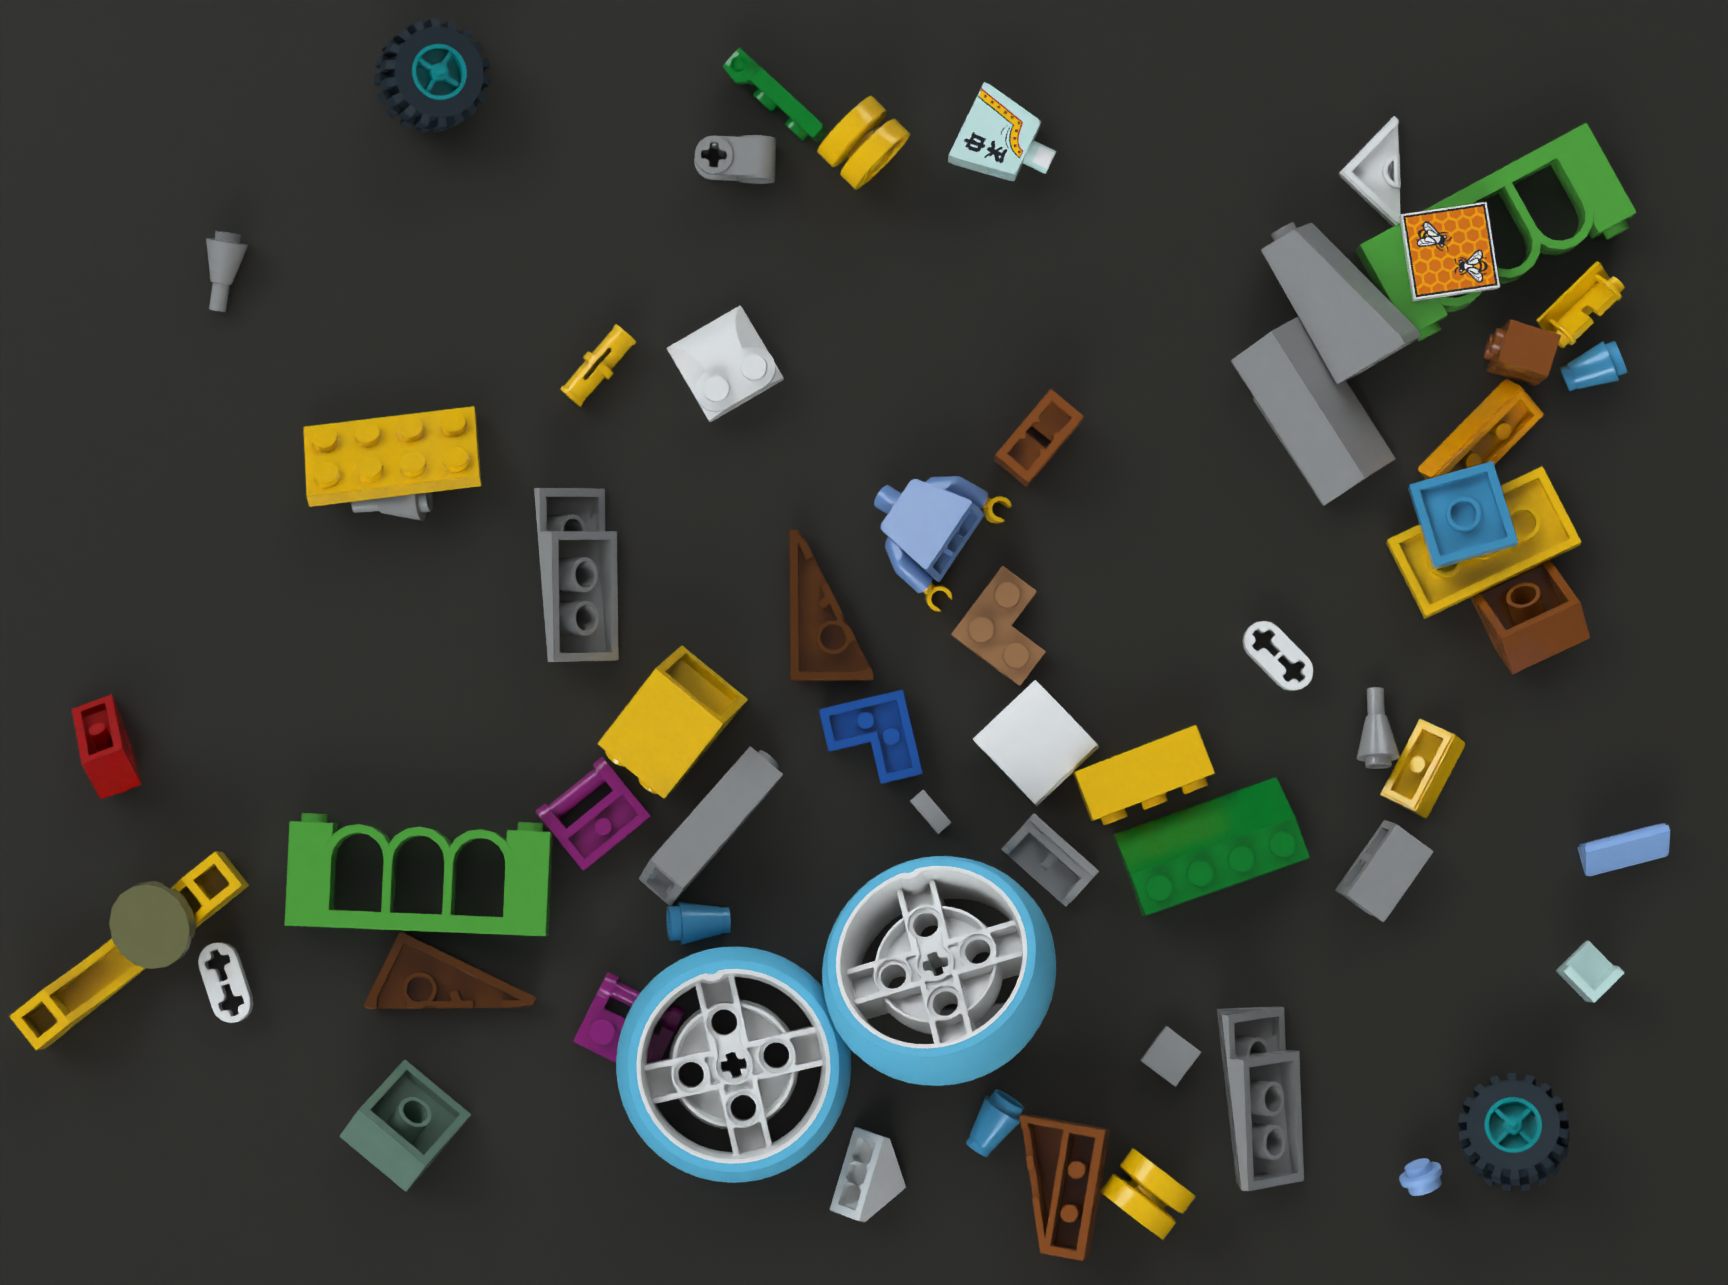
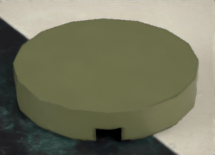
[109,881,196,969]

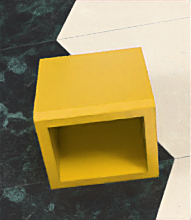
[597,645,748,799]

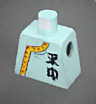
[948,82,1056,181]

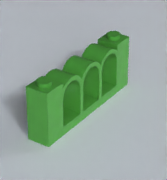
[1355,122,1637,342]
[284,813,553,936]

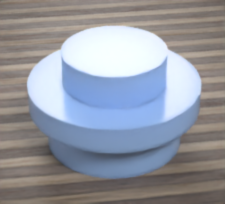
[1399,1158,1443,1196]

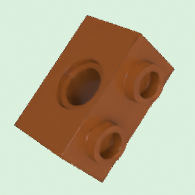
[1483,320,1561,387]

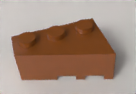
[1019,1114,1111,1261]

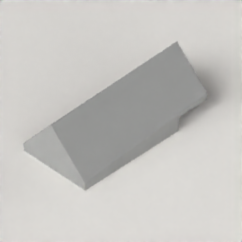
[1231,316,1396,506]
[534,488,619,662]
[1217,1007,1304,1191]

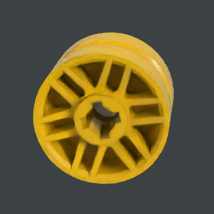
[817,96,910,190]
[1100,1148,1196,1240]

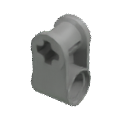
[694,135,776,184]

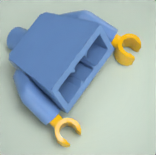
[874,476,1012,612]

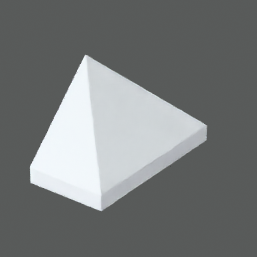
[830,1127,906,1222]

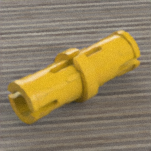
[560,324,636,407]

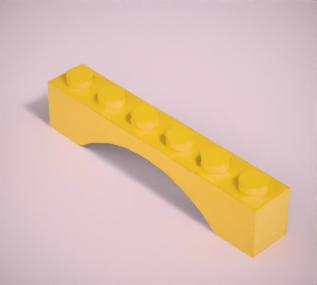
[9,851,249,1050]

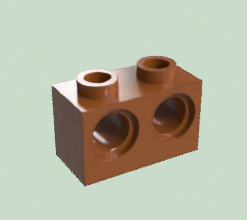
[994,389,1084,488]

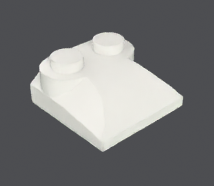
[667,305,784,422]

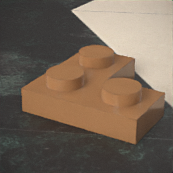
[951,566,1046,687]

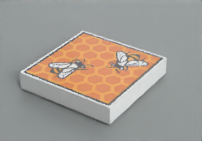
[1399,202,1500,302]

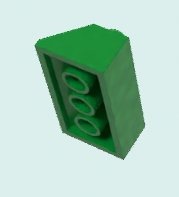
[1113,777,1310,916]

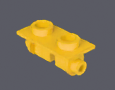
[1536,261,1625,348]

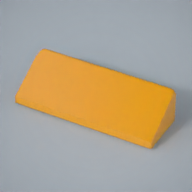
[1418,379,1544,480]

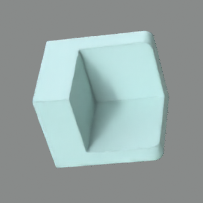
[1556,941,1625,1003]

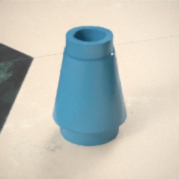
[1560,341,1628,392]
[666,901,731,945]
[966,1089,1024,1157]

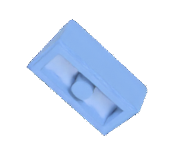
[1577,823,1670,876]

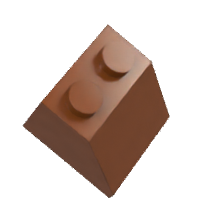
[1470,560,1590,675]

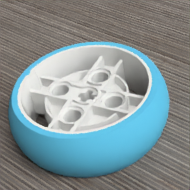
[822,856,1056,1086]
[616,947,852,1183]

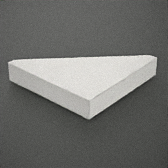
[1338,116,1401,227]

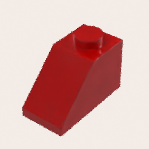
[72,694,141,799]

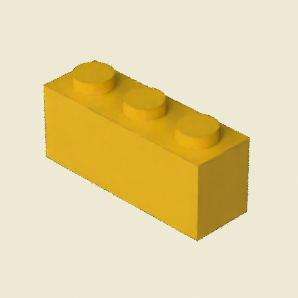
[1073,725,1215,825]

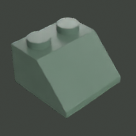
[339,1060,471,1192]

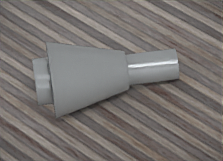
[206,231,248,312]
[351,492,433,521]
[1356,687,1400,769]

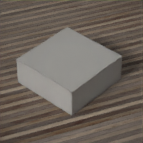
[910,790,951,834]
[1140,1025,1201,1087]

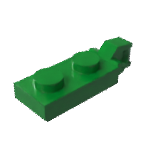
[722,47,827,142]

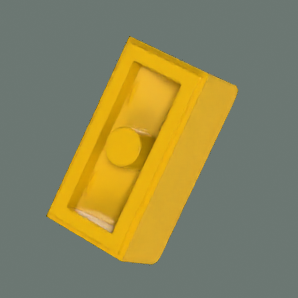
[1380,719,1465,818]

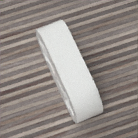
[1243,621,1314,691]
[198,942,254,1023]

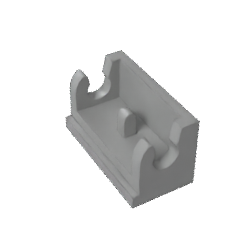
[1001,813,1099,907]
[1335,820,1434,922]

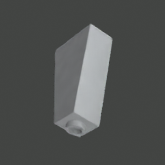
[1261,222,1422,384]
[638,746,783,906]

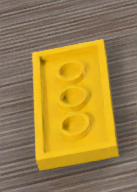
[303,406,482,507]
[1386,466,1581,619]

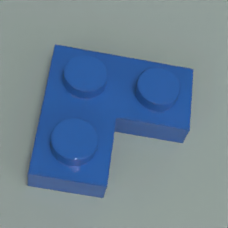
[819,690,923,784]

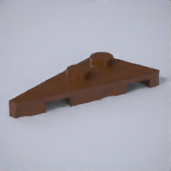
[789,530,874,681]
[363,931,537,1009]

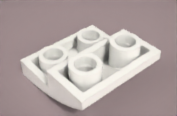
[973,680,1099,806]

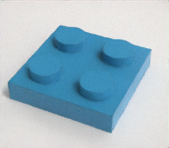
[1408,461,1518,570]

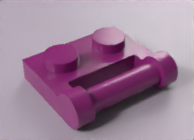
[535,756,651,871]
[573,972,685,1063]

